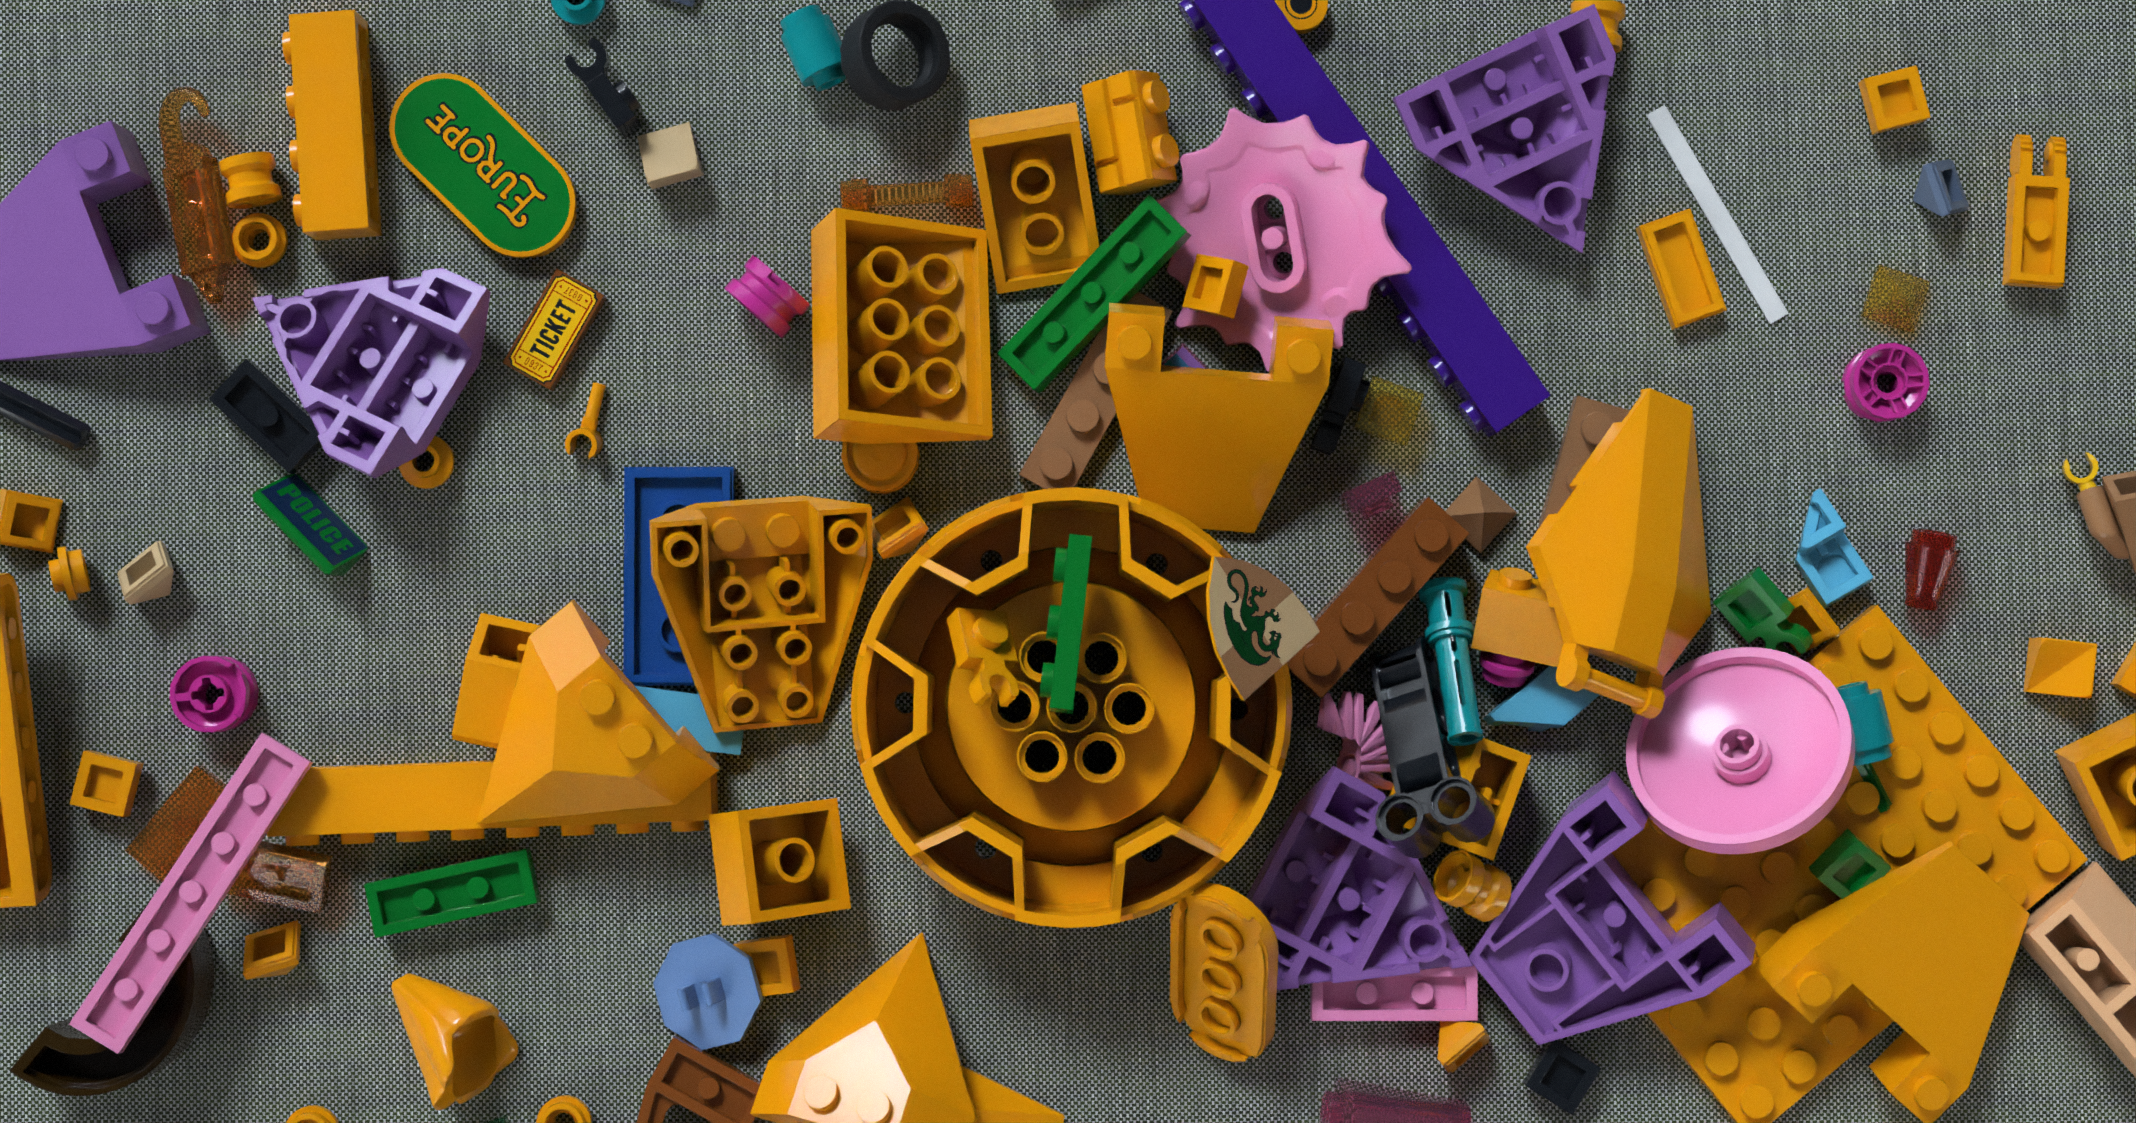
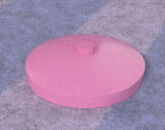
[1626,647,1856,854]

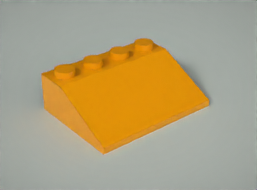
[811,207,993,444]

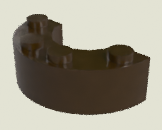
[9,904,215,1096]

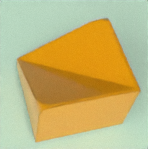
[2023,637,2097,699]

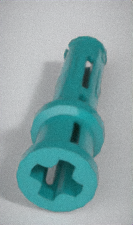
[1418,577,1484,746]

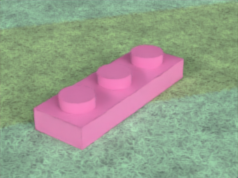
[1310,963,1478,1021]

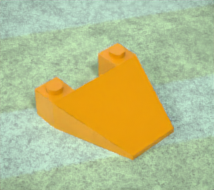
[1104,303,1334,533]
[1754,841,2030,1123]

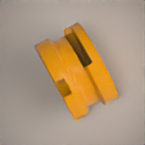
[841,442,920,494]

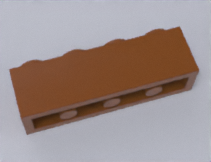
[1287,496,1470,699]

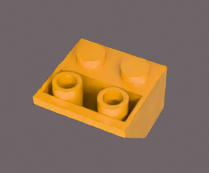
[452,613,541,749]
[1389,738,1531,861]

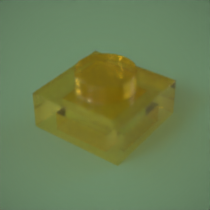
[1353,376,1425,447]

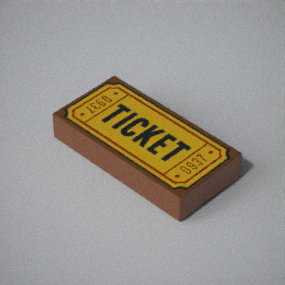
[503,269,607,391]

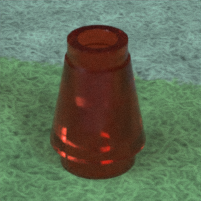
[1904,528,1961,611]

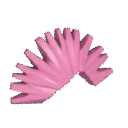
[1317,691,1393,791]

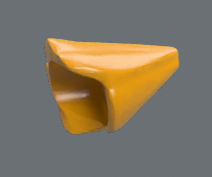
[391,973,518,1110]

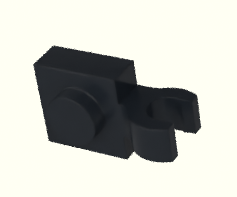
[565,38,643,139]

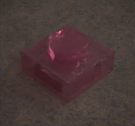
[1338,470,1402,520]

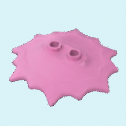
[1156,107,1412,372]

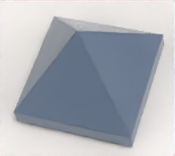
[1912,159,1969,217]

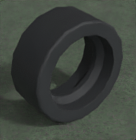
[840,0,951,111]

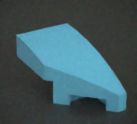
[1794,488,1874,609]

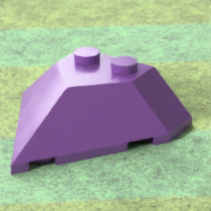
[1392,4,1616,253]
[252,268,491,479]
[1246,766,1473,990]

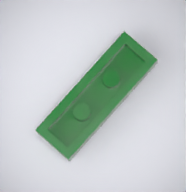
[1039,534,1092,714]
[364,848,541,938]

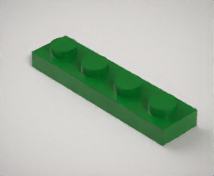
[998,195,1192,394]

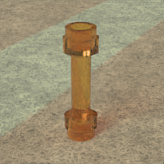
[841,173,973,213]

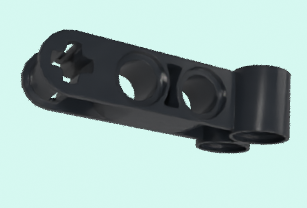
[1370,636,1495,859]

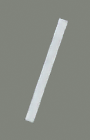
[1646,105,1789,324]

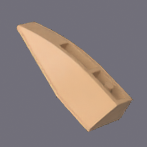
[2020,862,2136,1078]

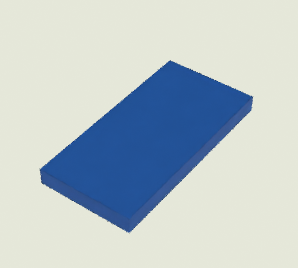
[623,467,736,685]

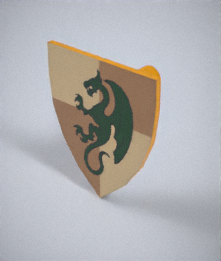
[1206,556,1320,701]

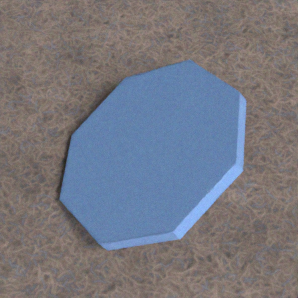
[653,933,764,1050]

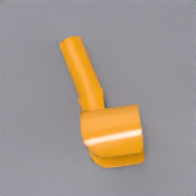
[565,382,606,459]

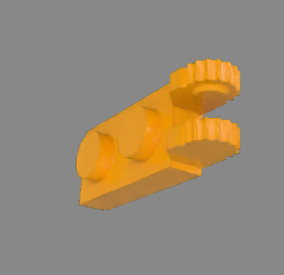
[2002,134,2070,289]

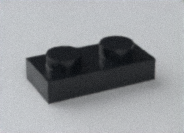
[209,359,321,474]

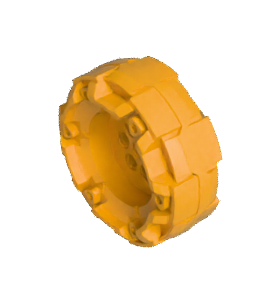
[851,487,1292,928]

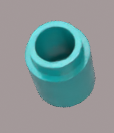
[780,5,846,91]
[1836,681,1894,766]

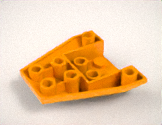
[649,495,873,733]

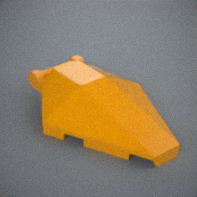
[1526,388,1711,719]

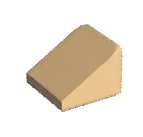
[637,122,704,190]

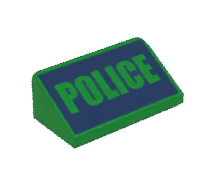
[252,474,369,577]

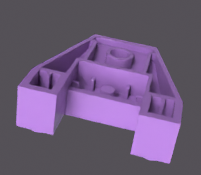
[0,120,211,362]
[1469,771,1756,1045]

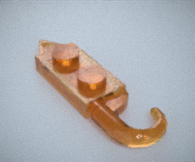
[158,87,237,304]

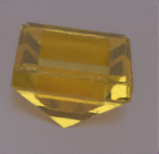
[1860,264,1930,334]

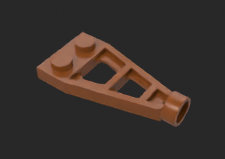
[636,1035,761,1123]

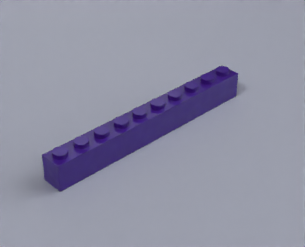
[1178,0,1551,437]

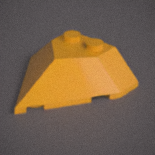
[476,599,720,824]
[750,932,977,1123]

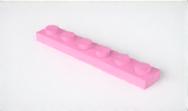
[69,732,313,1054]

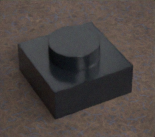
[1522,1040,1601,1115]

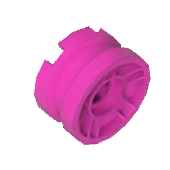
[724,255,811,339]
[1841,343,1930,423]
[169,656,259,732]

